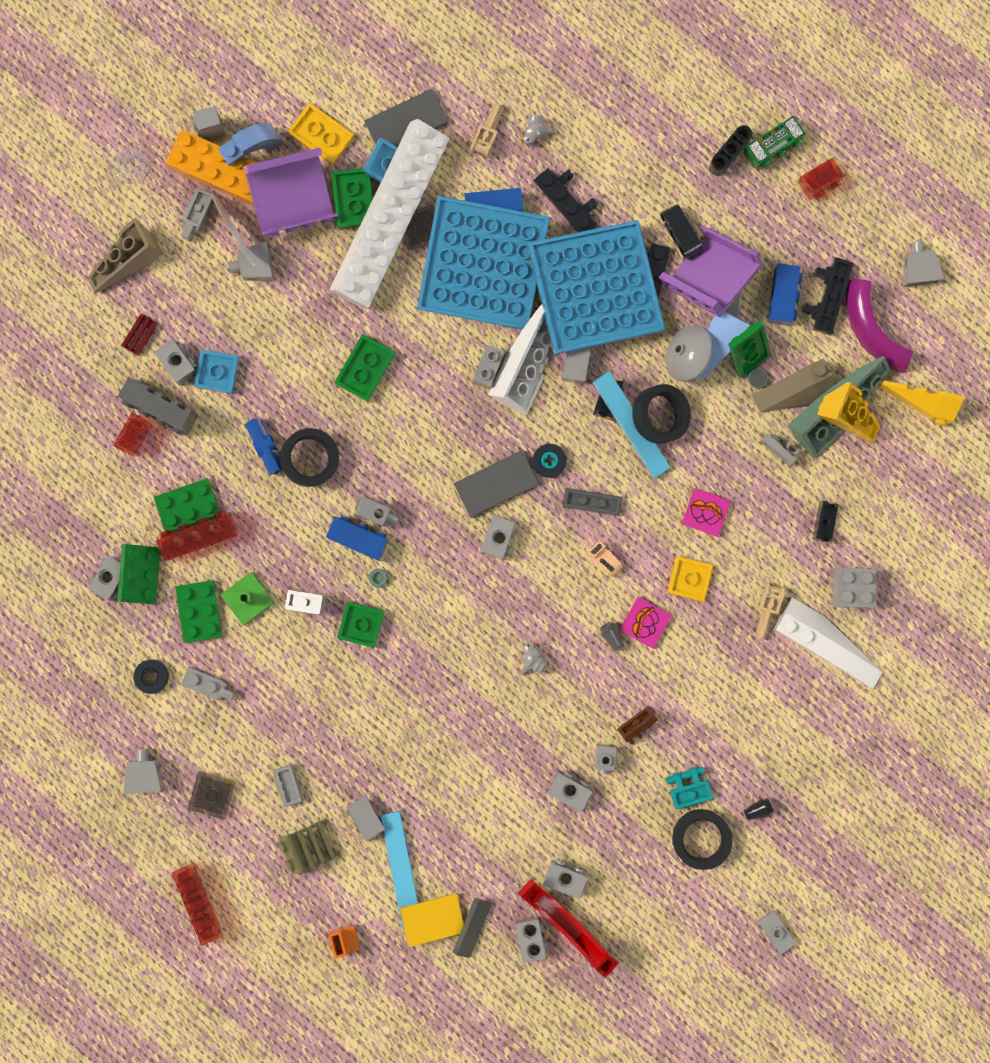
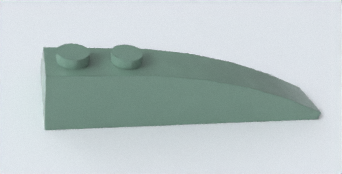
[788,356,891,459]

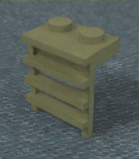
[279,818,341,874]

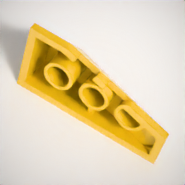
[879,381,964,426]
[817,382,880,444]

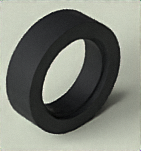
[632,384,691,444]
[280,428,339,487]
[672,809,733,870]

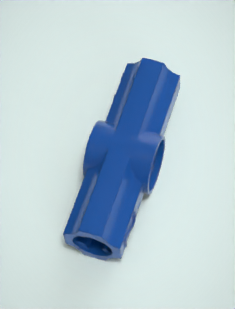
[244,417,282,475]

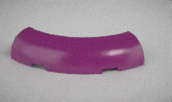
[846,279,913,373]

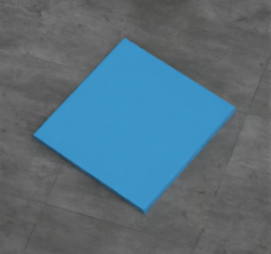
[417,196,550,329]
[528,220,665,355]

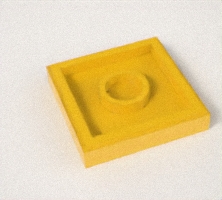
[667,556,714,602]

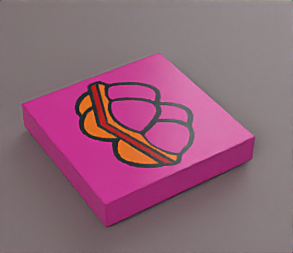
[681,488,731,537]
[620,597,672,649]

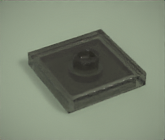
[404,204,435,251]
[187,771,236,820]

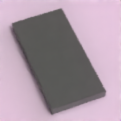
[364,88,448,147]
[454,450,539,518]

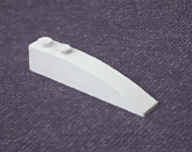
[488,304,552,415]
[773,597,883,689]

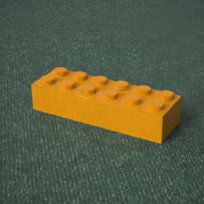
[165,129,256,207]

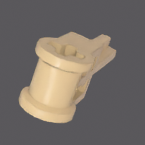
[470,104,504,158]
[755,582,786,640]

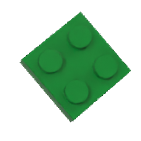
[337,601,385,648]

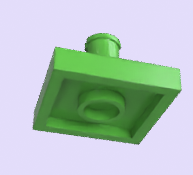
[220,572,275,626]

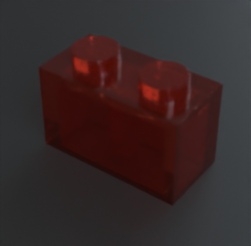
[797,157,845,200]
[113,412,153,457]

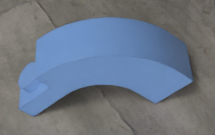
[218,123,283,166]

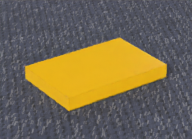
[287,102,355,166]
[400,893,464,947]

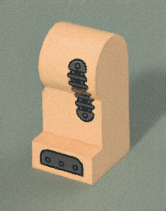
[586,541,623,577]

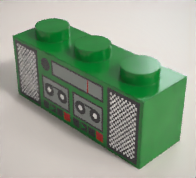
[744,115,806,169]

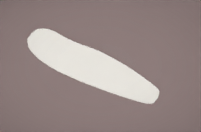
[211,193,255,266]

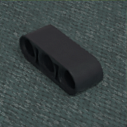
[709,125,752,176]
[660,204,703,259]

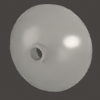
[666,325,713,382]

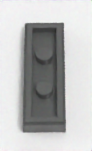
[563,488,622,516]
[453,898,492,958]

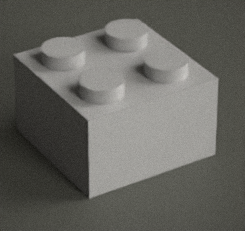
[832,568,876,608]

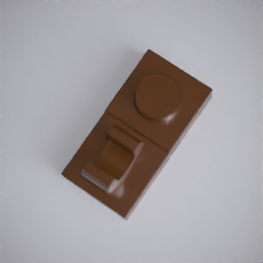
[617,706,658,745]

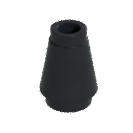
[743,798,774,821]

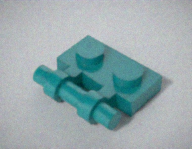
[666,766,713,809]

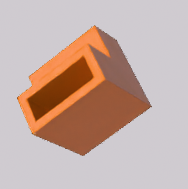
[329,924,361,959]

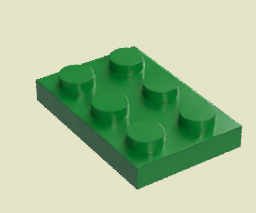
[331,168,373,229]
[728,321,772,378]
[334,334,396,402]
[153,478,221,533]
[117,544,161,605]
[175,580,223,643]

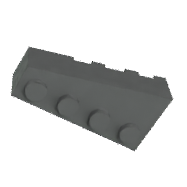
[117,377,199,435]

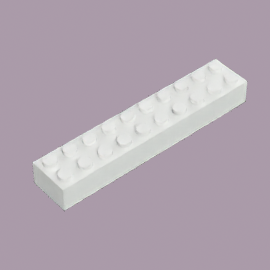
[329,119,450,308]

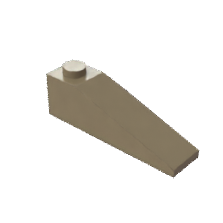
[88,218,163,293]
[752,358,835,412]

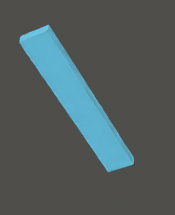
[592,371,670,478]
[380,811,418,931]

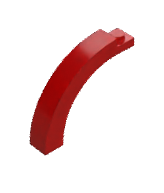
[518,878,619,978]

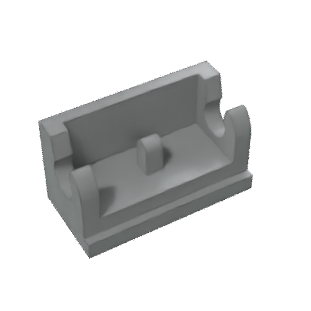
[345,796,385,841]

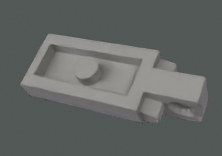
[181,187,215,241]
[181,667,235,701]

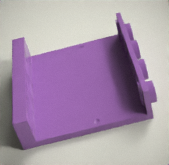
[243,148,338,238]
[659,225,763,318]

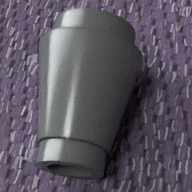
[600,621,624,651]

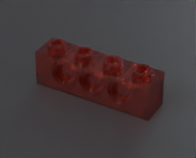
[156,511,238,562]
[172,862,223,946]

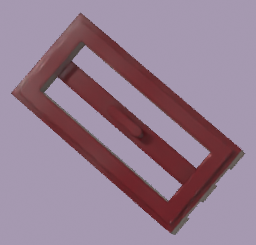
[121,314,158,356]

